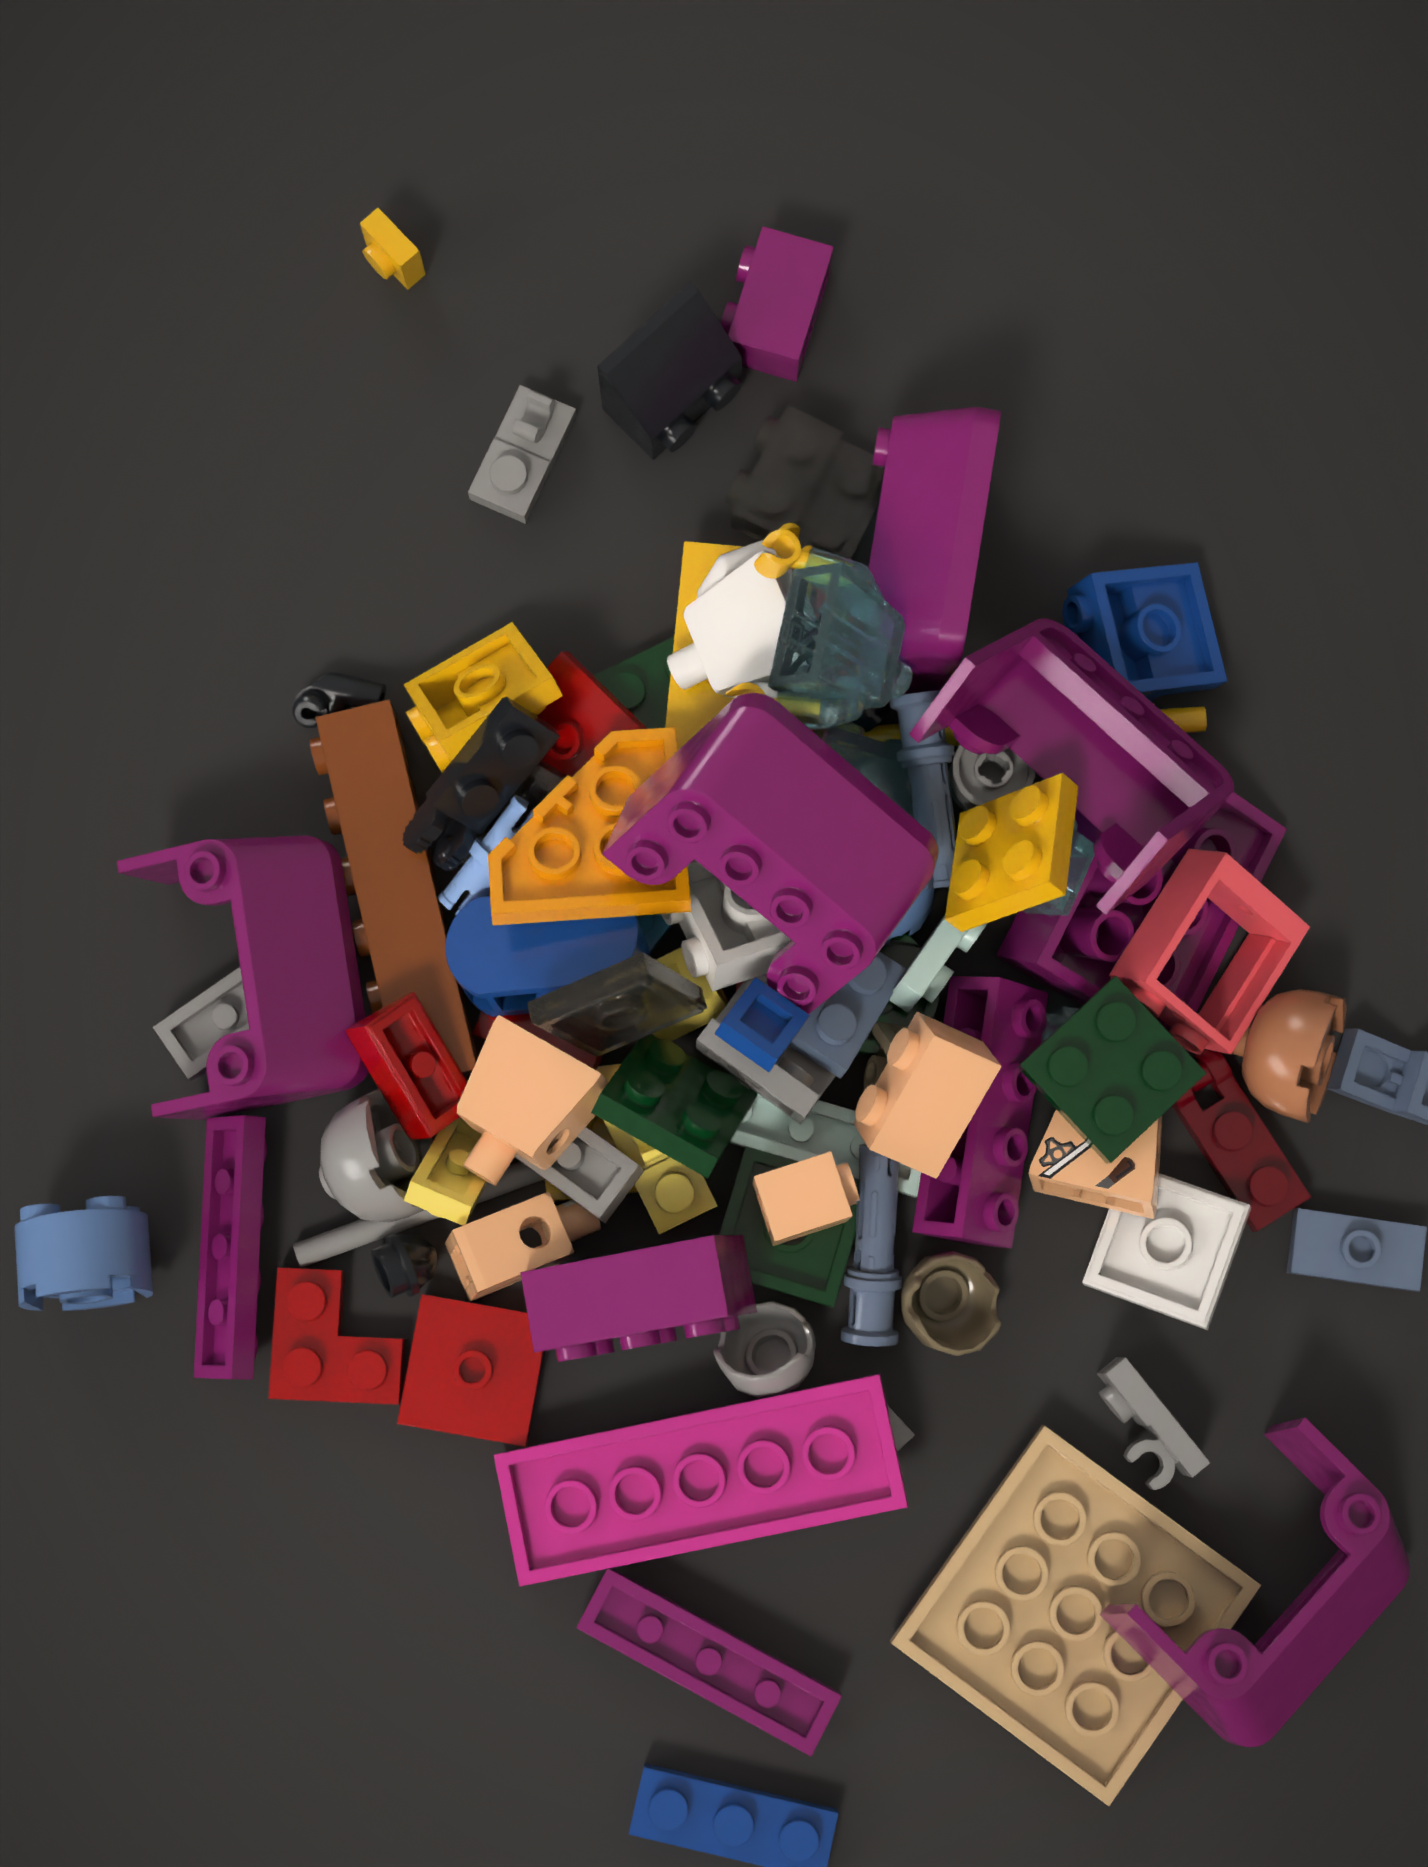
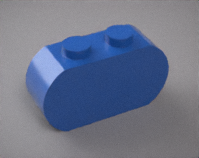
[445,896,650,1017]

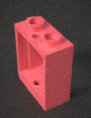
[1109,849,1310,1054]

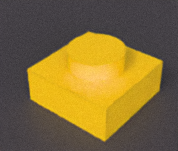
[360,208,426,290]

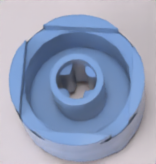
[14,1196,153,1311]

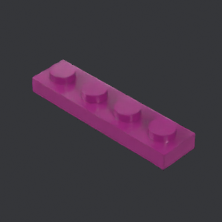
[194,1115,267,1380]
[576,1568,842,1757]

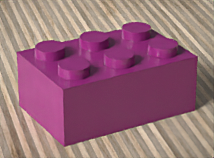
[520,1235,757,1362]

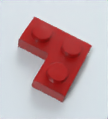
[268,1267,406,1405]

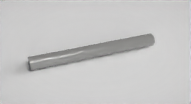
[293,1161,544,1268]

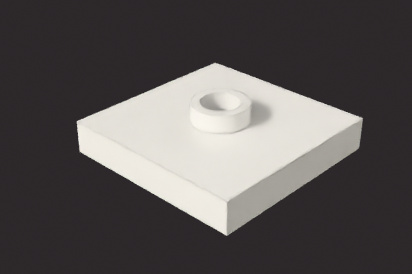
[1082,1173,1251,1330]

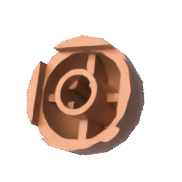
[1233,989,1347,1123]

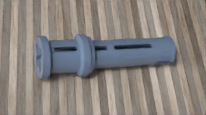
[889,690,957,889]
[841,1144,902,1347]

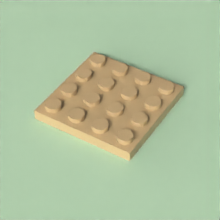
[890,1425,1261,1806]

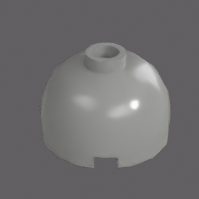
[319,1089,433,1223]

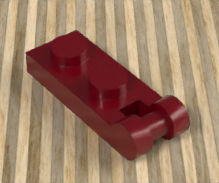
[1172,1049,1311,1232]

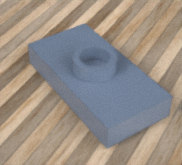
[1286,1208,1427,1292]

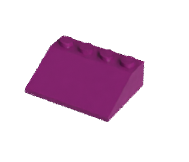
[996,792,1287,1032]

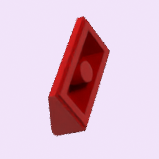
[346,992,467,1140]

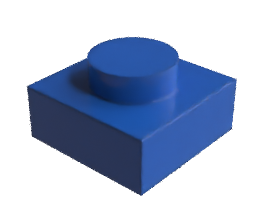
[715,977,810,1072]

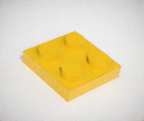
[945,773,1079,932]

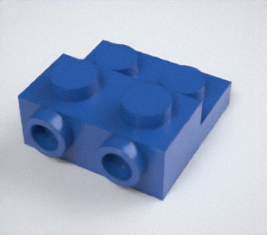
[1062,562,1228,701]

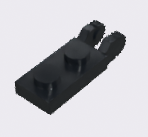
[402,696,560,871]

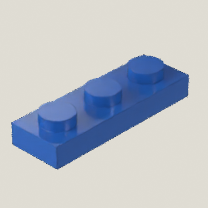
[628,1763,839,1867]

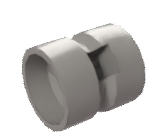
[948,745,1035,816]

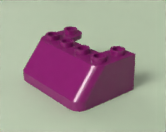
[602,693,938,1014]

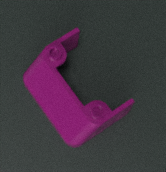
[843,406,1001,694]
[909,618,1234,915]
[117,835,368,1120]
[1099,1417,1410,1747]

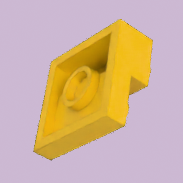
[404,622,563,773]

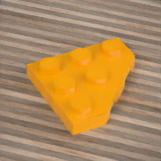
[488,727,691,926]

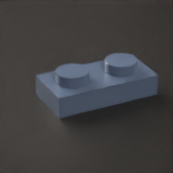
[789,952,907,1079]

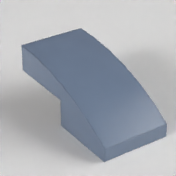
[1326,1029,1428,1125]

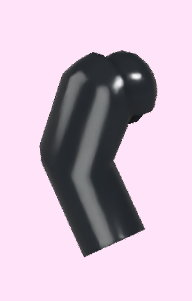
[292,672,386,728]

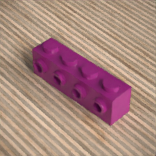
[912,976,1048,1249]

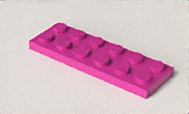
[494,1373,909,1587]

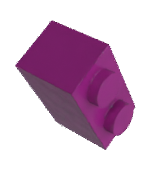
[721,226,834,382]

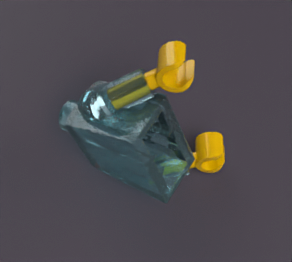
[725,529,912,730]

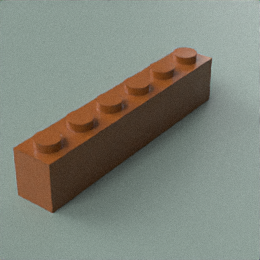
[309,699,478,1079]

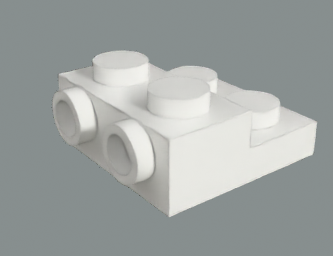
[661,859,792,992]

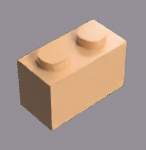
[853,1012,1002,1179]
[753,1151,860,1246]

